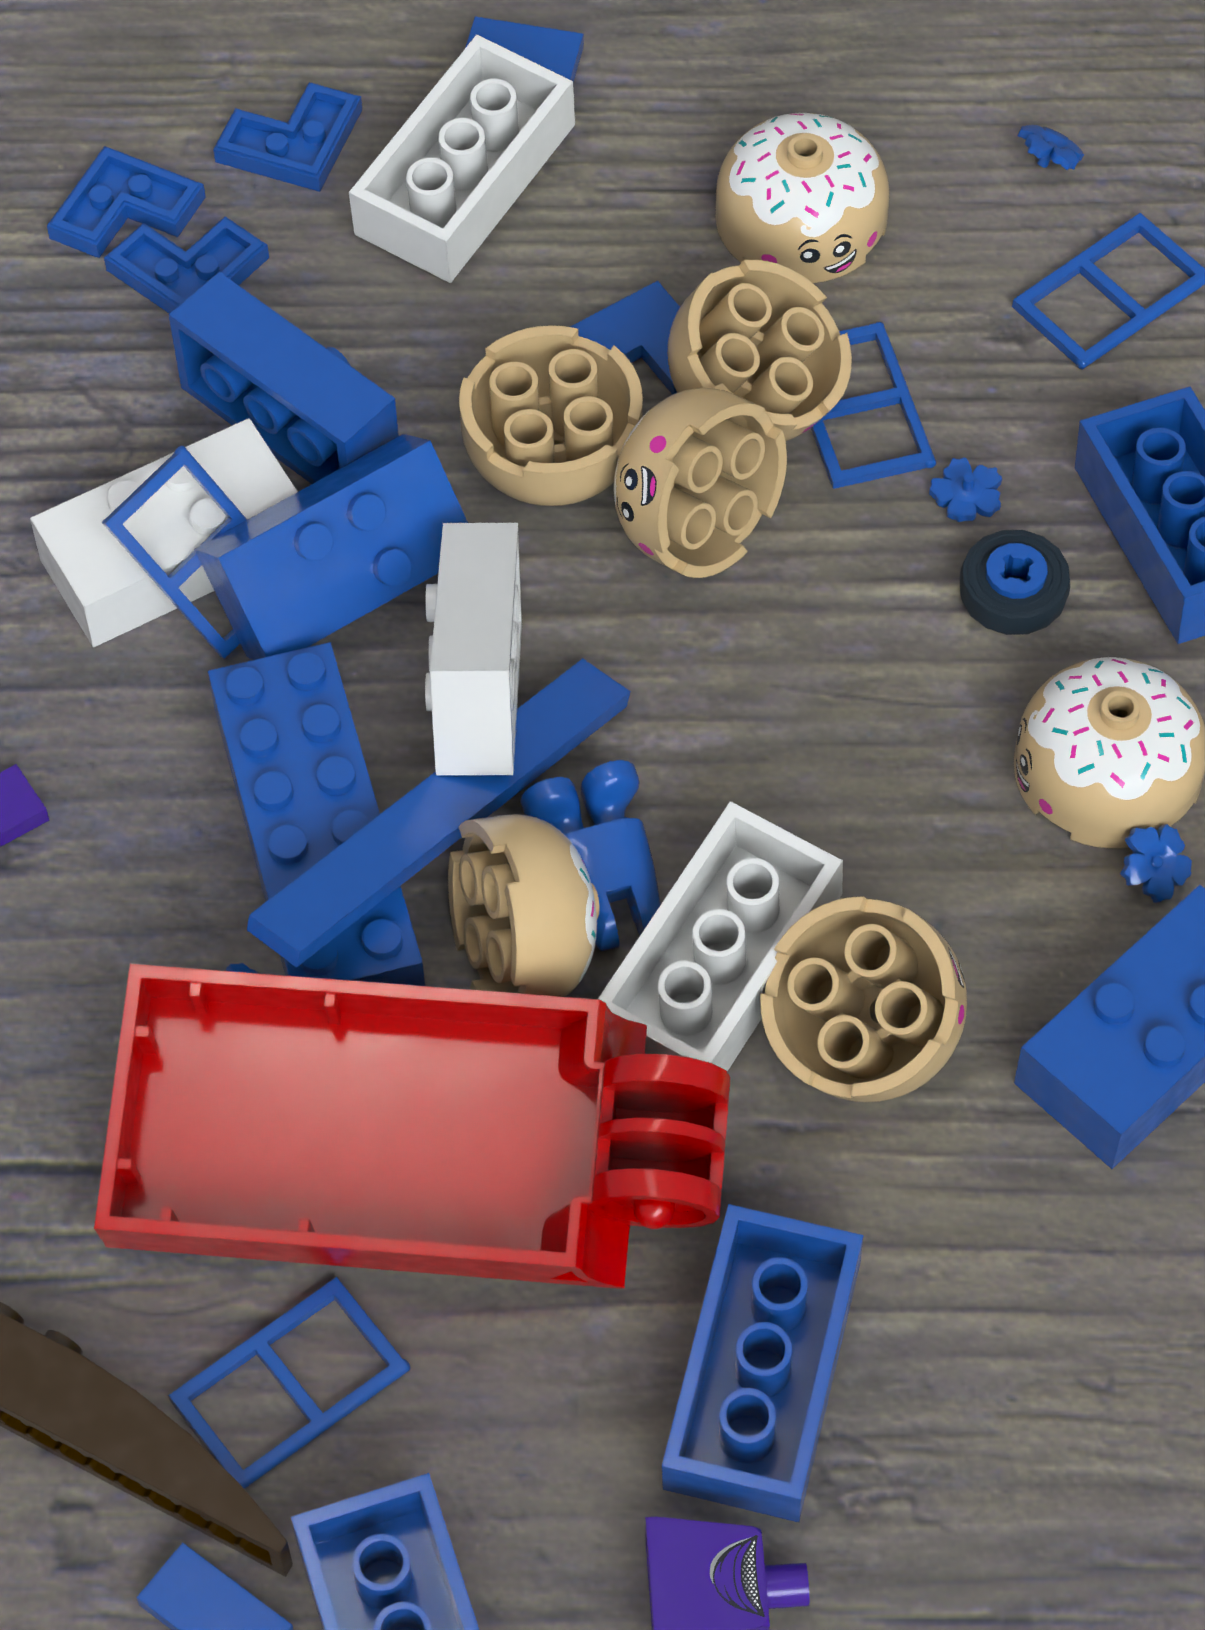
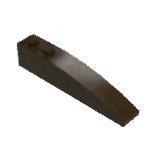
[0,1302,293,1577]

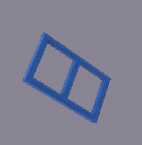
[1012,213,1205,370]
[811,322,936,489]
[102,446,247,659]
[168,1277,411,1489]

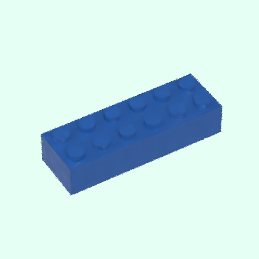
[208,642,425,986]

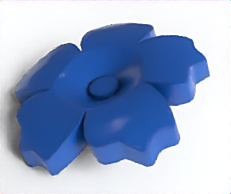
[1017,125,1084,170]
[929,457,1002,522]
[1120,824,1192,903]

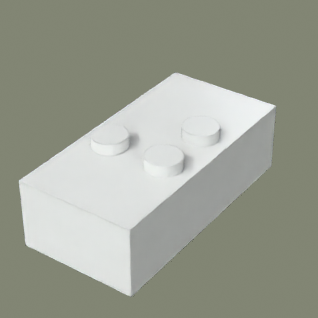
[349,35,575,283]
[30,418,298,648]
[425,523,522,776]
[598,801,843,1071]

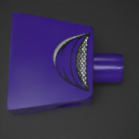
[645,1517,810,1630]

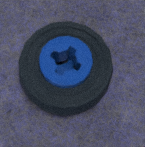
[959,530,1070,635]

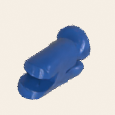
[520,760,661,951]

